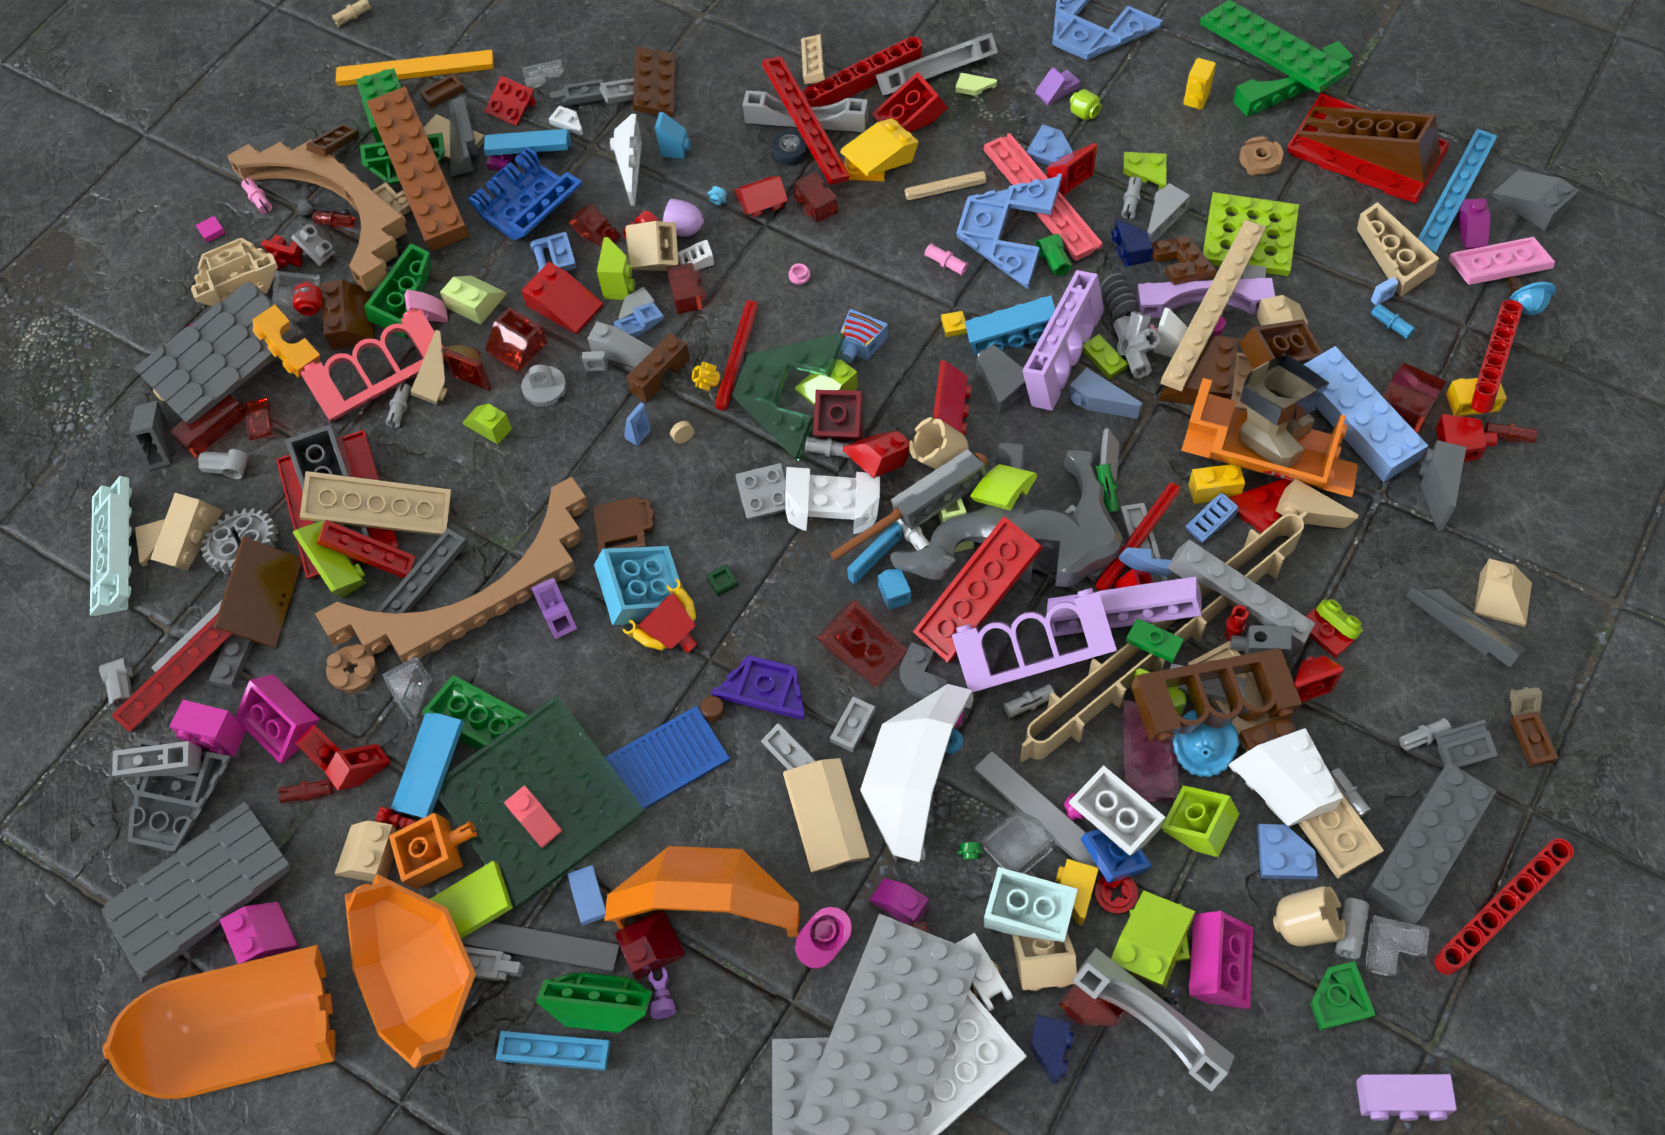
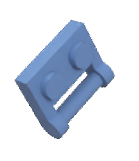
[530,232,577,272]

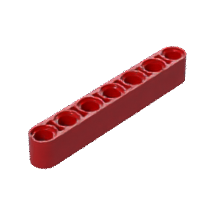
[802,36,922,107]
[1471,300,1523,413]
[1434,838,1574,975]

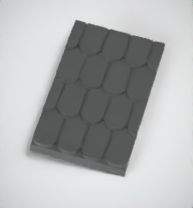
[134,281,306,424]
[101,802,290,984]

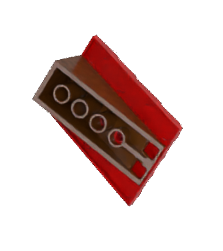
[1287,93,1449,204]

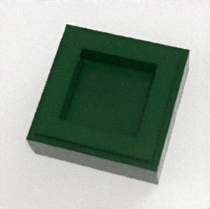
[706,564,739,596]

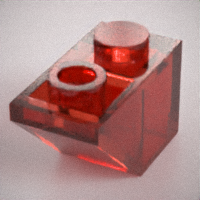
[569,203,621,247]

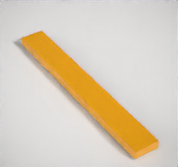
[336,50,494,86]

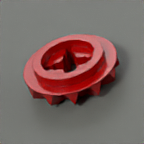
[1094,876,1138,915]

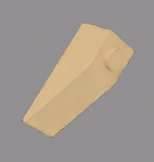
[411,330,447,405]
[1275,479,1359,529]

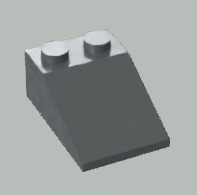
[1491,170,1580,231]
[1418,440,1466,531]

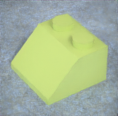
[440,276,506,325]

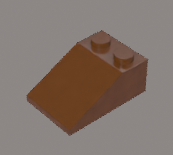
[1239,319,1323,369]

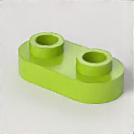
[1316,599,1363,640]

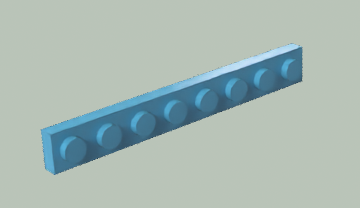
[1418,128,1497,254]

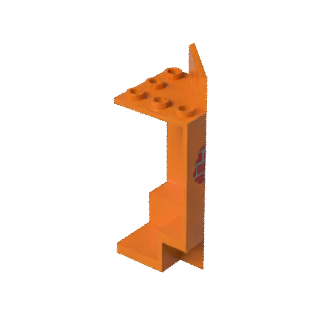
[1181,378,1358,497]

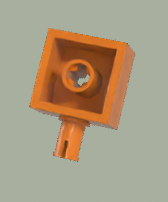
[389,813,477,889]

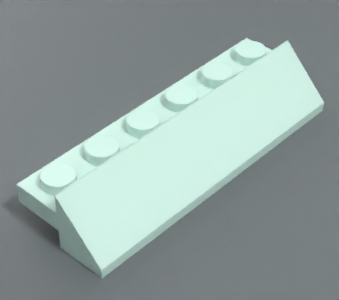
[90,476,132,616]

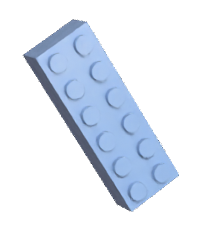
[1304,346,1428,482]

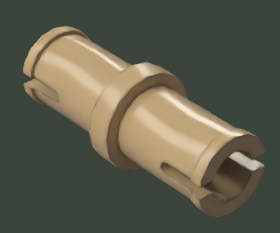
[332,0,372,27]

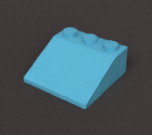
[594,546,680,625]

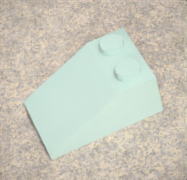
[984,867,1077,942]

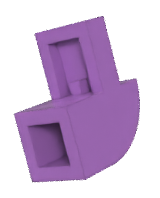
[531,578,577,639]

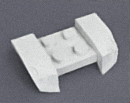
[785,467,880,534]

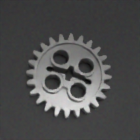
[201,508,279,574]

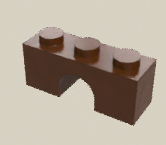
[626,333,690,403]

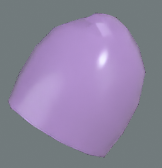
[663,199,704,237]

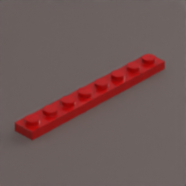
[762,56,850,185]

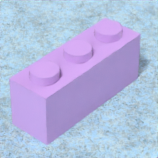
[1356,1074,1457,1121]

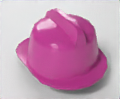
[795,907,852,968]

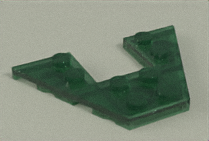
[732,333,846,461]

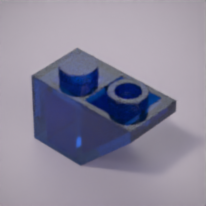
[1111,219,1153,267]
[1030,1014,1074,1084]

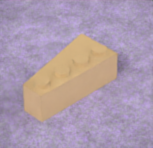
[1357,202,1439,297]

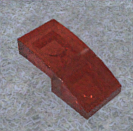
[245,397,273,440]

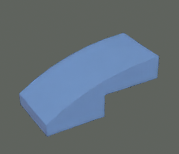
[614,302,664,337]
[1119,547,1172,577]
[568,865,606,926]

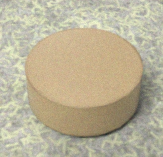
[670,421,694,444]

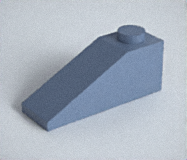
[1068,368,1143,419]

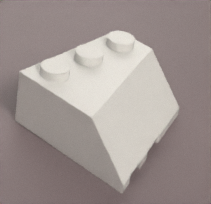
[1229,728,1343,827]

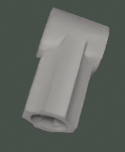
[198,449,249,479]
[99,657,133,708]

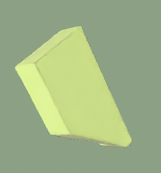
[956,73,997,96]

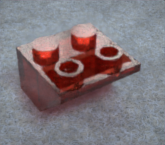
[485,307,547,372]

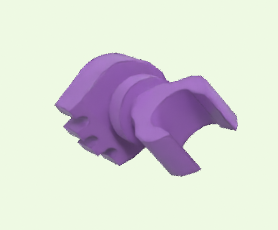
[649,968,676,1020]

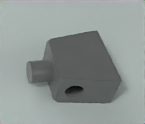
[1230,625,1292,661]

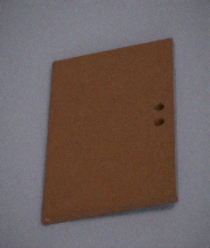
[214,536,302,648]

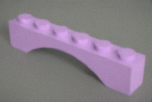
[1135,278,1275,318]

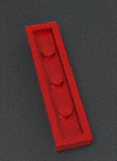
[316,520,415,578]

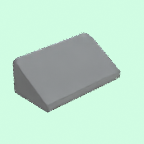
[1100,428,1120,482]

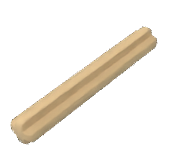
[905,171,986,200]

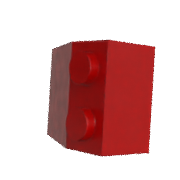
[872,72,948,132]
[521,262,604,335]

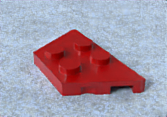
[1229,479,1293,533]

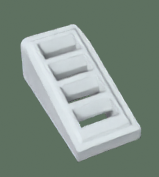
[671,240,714,276]

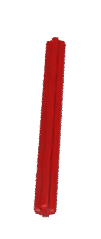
[715,300,758,411]
[1096,482,1180,591]

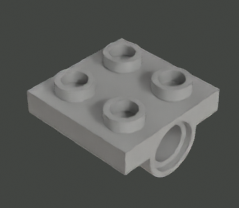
[735,463,786,521]

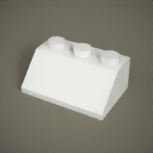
[1069,766,1165,856]

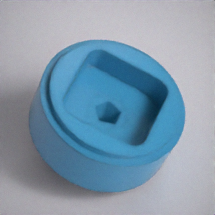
[945,728,963,754]

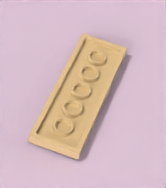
[300,471,451,536]

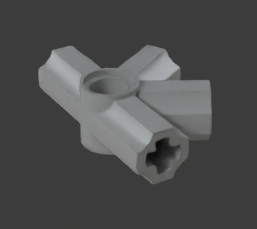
[1113,311,1160,378]

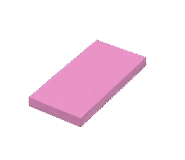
[1449,237,1555,285]

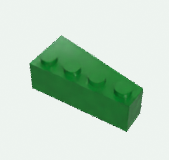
[365,243,432,339]

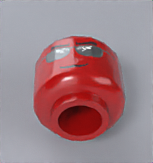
[293,282,322,316]

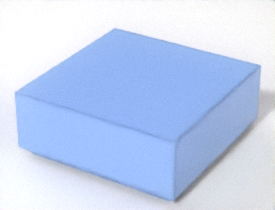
[1371,277,1398,305]

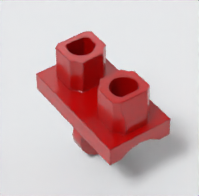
[261,235,304,270]

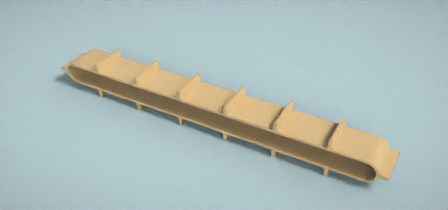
[1020,511,1307,762]

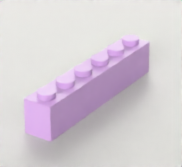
[1047,577,1202,636]

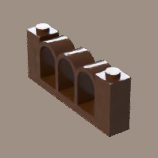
[1130,648,1302,743]

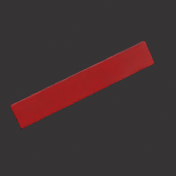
[111,613,232,732]

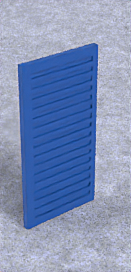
[578,706,730,829]

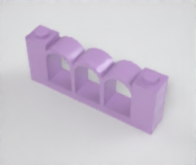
[1023,270,1104,411]
[952,588,1117,692]

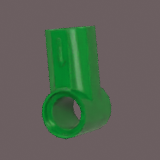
[1036,233,1072,277]

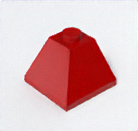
[1046,143,1097,196]
[1293,655,1344,703]

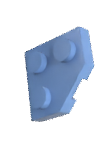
[1026,124,1073,166]
[1257,824,1318,880]

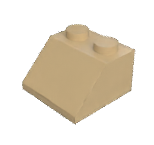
[335,821,397,882]
[1012,932,1077,991]

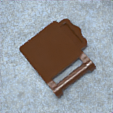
[593,497,655,555]

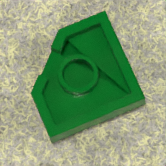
[1310,961,1376,1031]

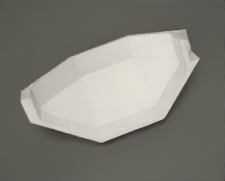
[861,684,973,862]

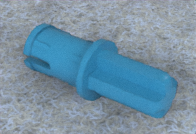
[1371,304,1416,340]

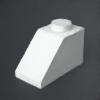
[1153,308,1188,357]

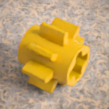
[692,362,720,391]

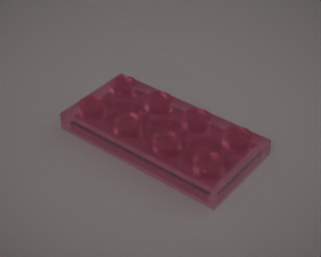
[1123,701,1179,802]

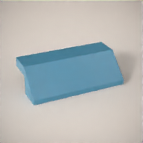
[484,129,571,156]
[391,713,465,818]

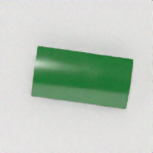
[423,675,534,765]

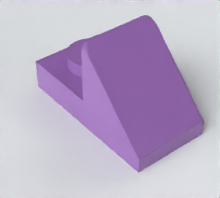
[1035,68,1080,105]

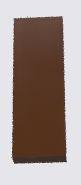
[306,124,359,157]

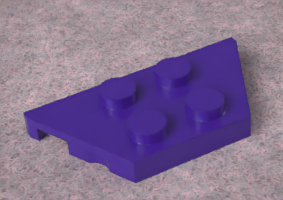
[712,655,805,720]

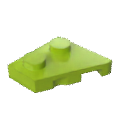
[1123,152,1166,189]

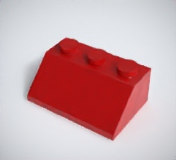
[933,360,971,437]

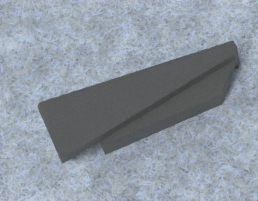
[450,96,478,176]
[1406,586,1527,668]

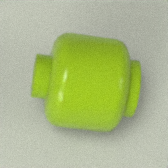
[1070,89,1101,121]

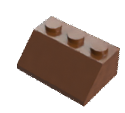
[321,280,375,350]

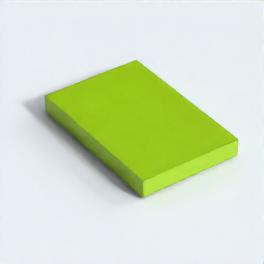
[430,861,513,939]

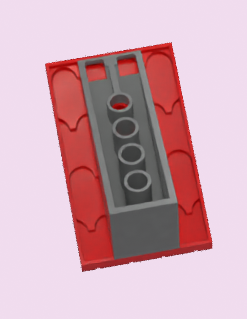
[276,424,399,579]

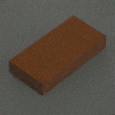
[419,74,465,108]

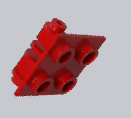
[484,76,536,127]

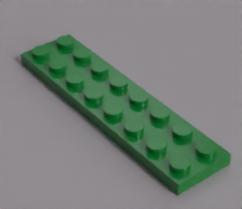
[1200,0,1350,93]

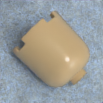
[909,417,969,469]
[1273,886,1345,947]

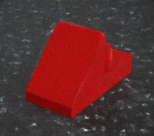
[295,725,341,772]

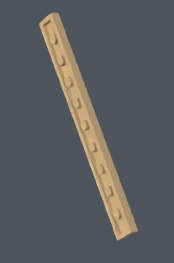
[1160,220,1266,392]

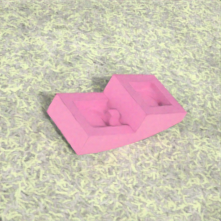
[404,290,448,323]

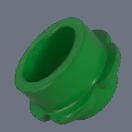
[957,842,983,860]

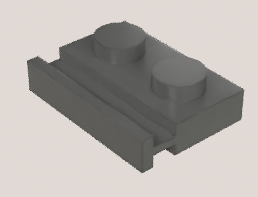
[1433,719,1498,768]

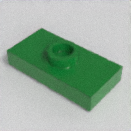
[1125,618,1184,663]

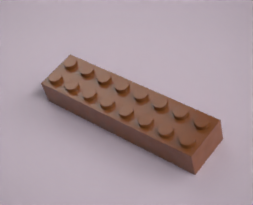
[367,87,470,252]

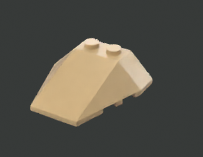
[191,238,278,306]

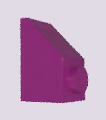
[1457,199,1490,250]
[869,878,929,928]

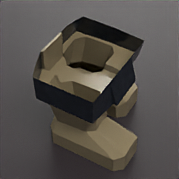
[1238,355,1329,468]

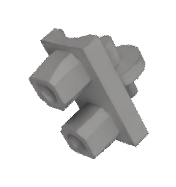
[291,224,335,266]

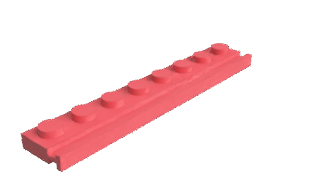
[984,133,1103,262]

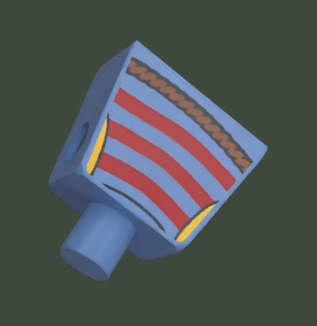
[839,309,888,363]

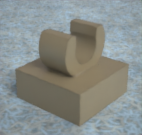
[1510,687,1543,716]

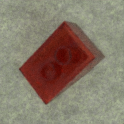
[1382,362,1446,433]
[816,600,907,687]

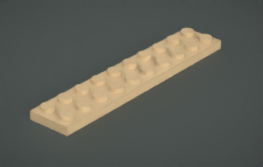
[1187,641,1384,879]

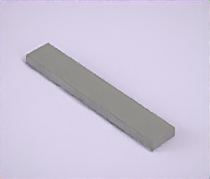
[974,751,1098,868]

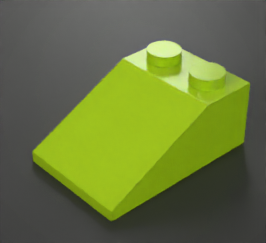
[1111,890,1195,989]

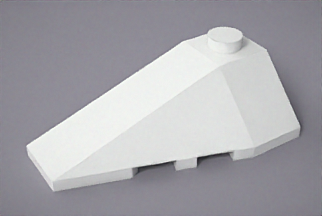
[610,114,642,206]

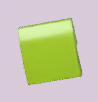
[970,464,1038,511]

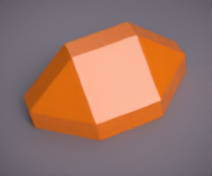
[604,846,801,937]
[345,874,476,1069]

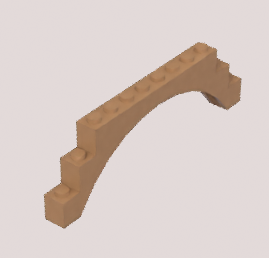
[228,139,407,292]
[315,477,588,666]

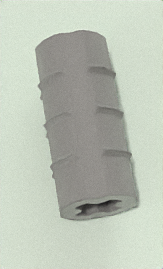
[1335,898,1369,959]

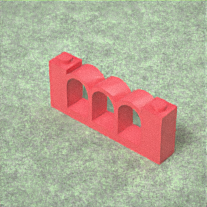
[301,309,449,423]

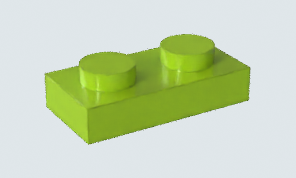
[1082,334,1128,380]

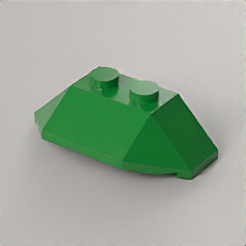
[360,132,445,185]
[536,972,652,1033]

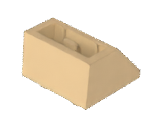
[626,221,678,271]

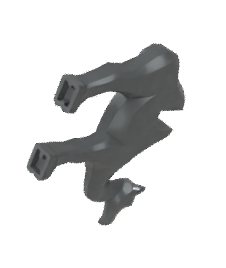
[890,443,1123,587]

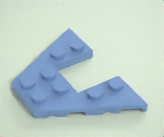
[1052,0,1163,60]
[956,174,1062,289]

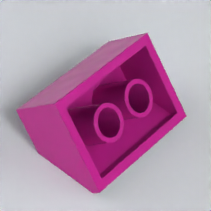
[235,674,319,764]
[1189,911,1253,1009]

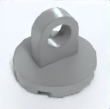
[521,365,567,407]

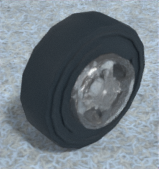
[772,131,808,165]

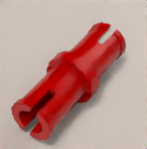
[1224,605,1249,641]

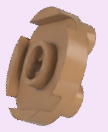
[1239,137,1283,176]
[326,644,377,694]

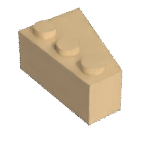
[151,493,223,571]

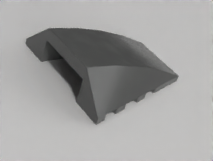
[127,738,232,852]

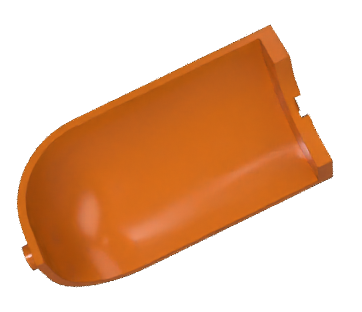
[103,945,335,1099]

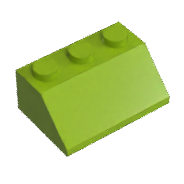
[293,521,366,599]

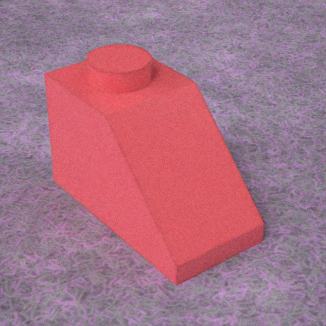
[504,785,562,848]

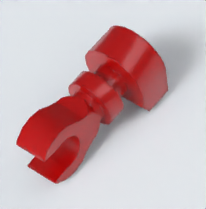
[375,807,417,829]

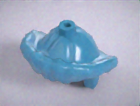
[1172,708,1240,778]

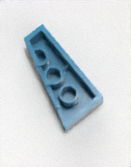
[965,295,1055,355]

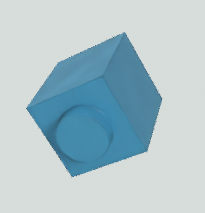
[878,569,911,610]

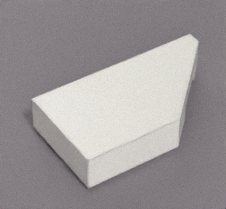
[549,106,583,136]

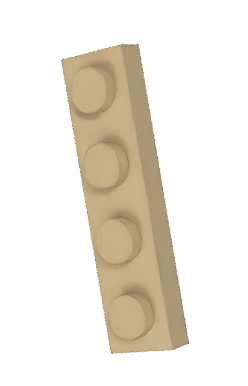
[801,34,825,84]

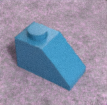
[655,112,691,159]

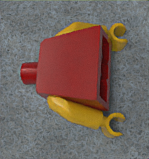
[623,579,697,653]

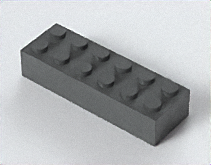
[1364,762,1497,927]

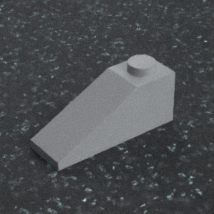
[1145,183,1190,248]
[587,322,654,367]
[112,741,201,777]

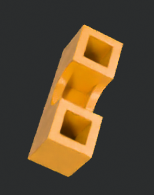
[252,304,320,378]

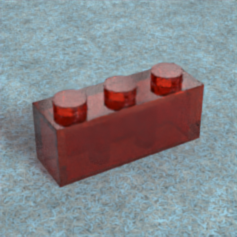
[170,394,247,458]

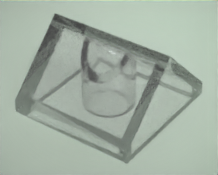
[382,657,432,723]

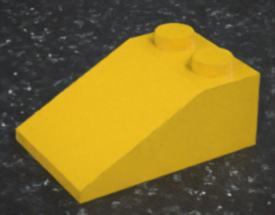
[841,118,919,176]

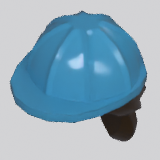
[1507,275,1556,315]

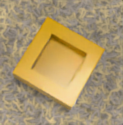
[941,311,967,337]

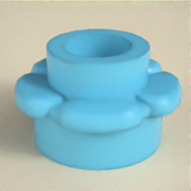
[708,186,728,205]

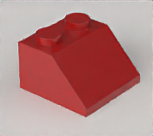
[733,176,788,217]
[842,431,910,479]

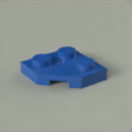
[1080,829,1152,883]

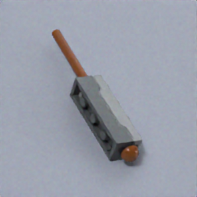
[830,449,988,561]

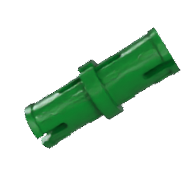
[1096,463,1120,513]

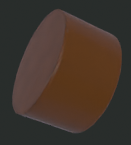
[701,696,724,722]

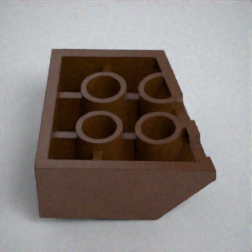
[1159,336,1238,405]

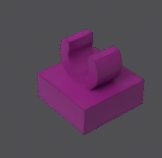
[486,154,514,171]

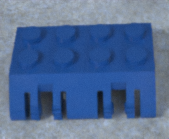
[468,147,583,240]

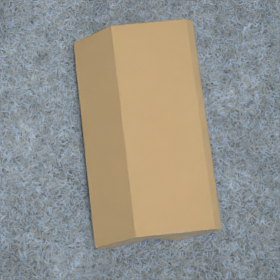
[783,758,870,873]

